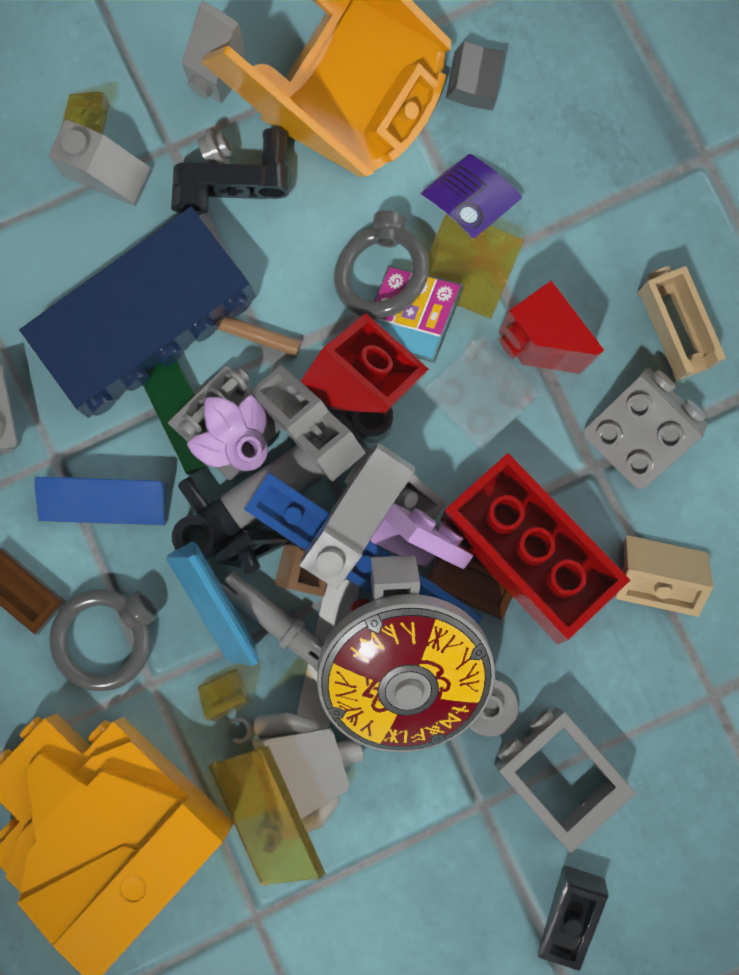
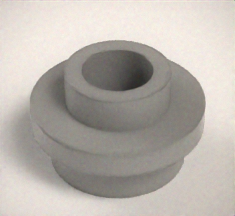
[198,127,233,164]

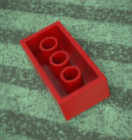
[440,453,631,645]

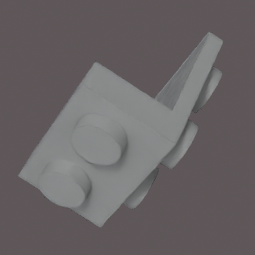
[584,367,708,489]

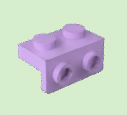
[370,503,474,569]

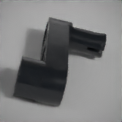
[171,128,290,216]

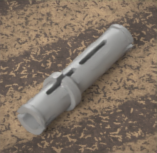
[221,571,324,671]

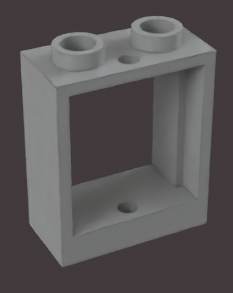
[494,707,636,853]

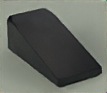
[537,866,609,971]

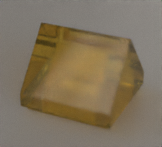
[198,669,252,721]

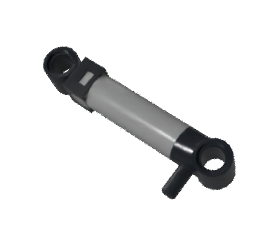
[172,408,393,559]

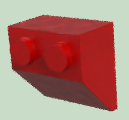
[498,280,604,374]
[300,313,429,413]

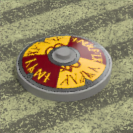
[317,594,495,752]

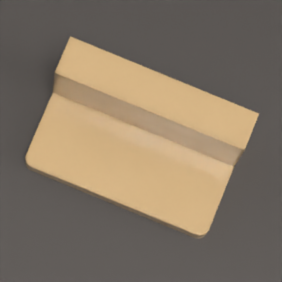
[615,536,713,617]

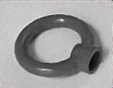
[334,210,429,319]
[49,589,158,691]

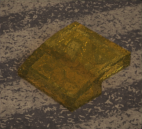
[428,214,524,319]

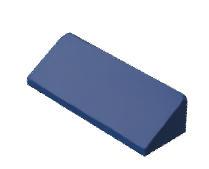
[34,476,168,526]

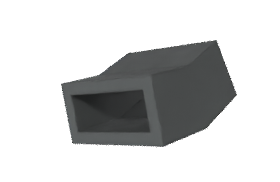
[446,40,505,111]

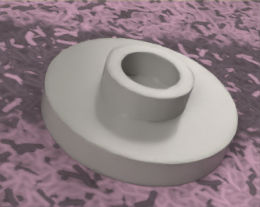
[469,679,518,737]

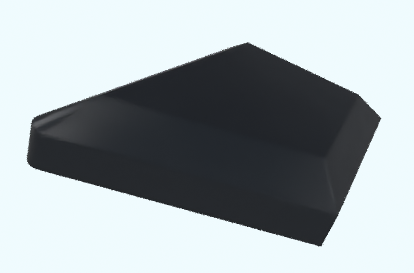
[214,529,292,574]

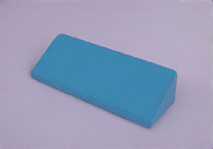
[166,541,259,666]

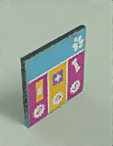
[373,265,465,363]

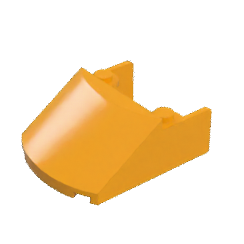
[201,0,451,177]

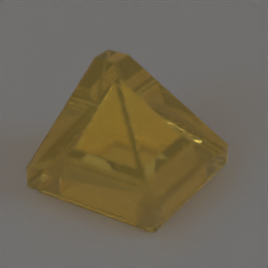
[61,91,110,134]

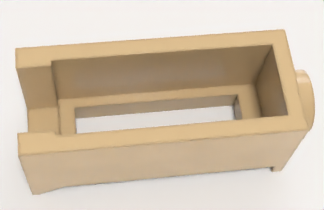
[637,266,726,382]

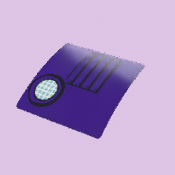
[420,154,522,239]

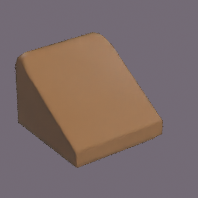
[275,545,327,597]

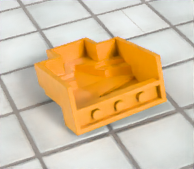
[0,714,234,975]

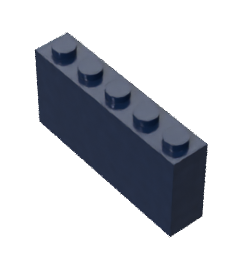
[19,207,255,418]

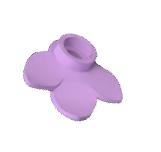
[187,395,268,471]

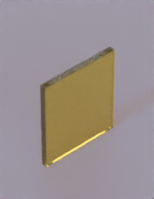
[208,745,326,885]

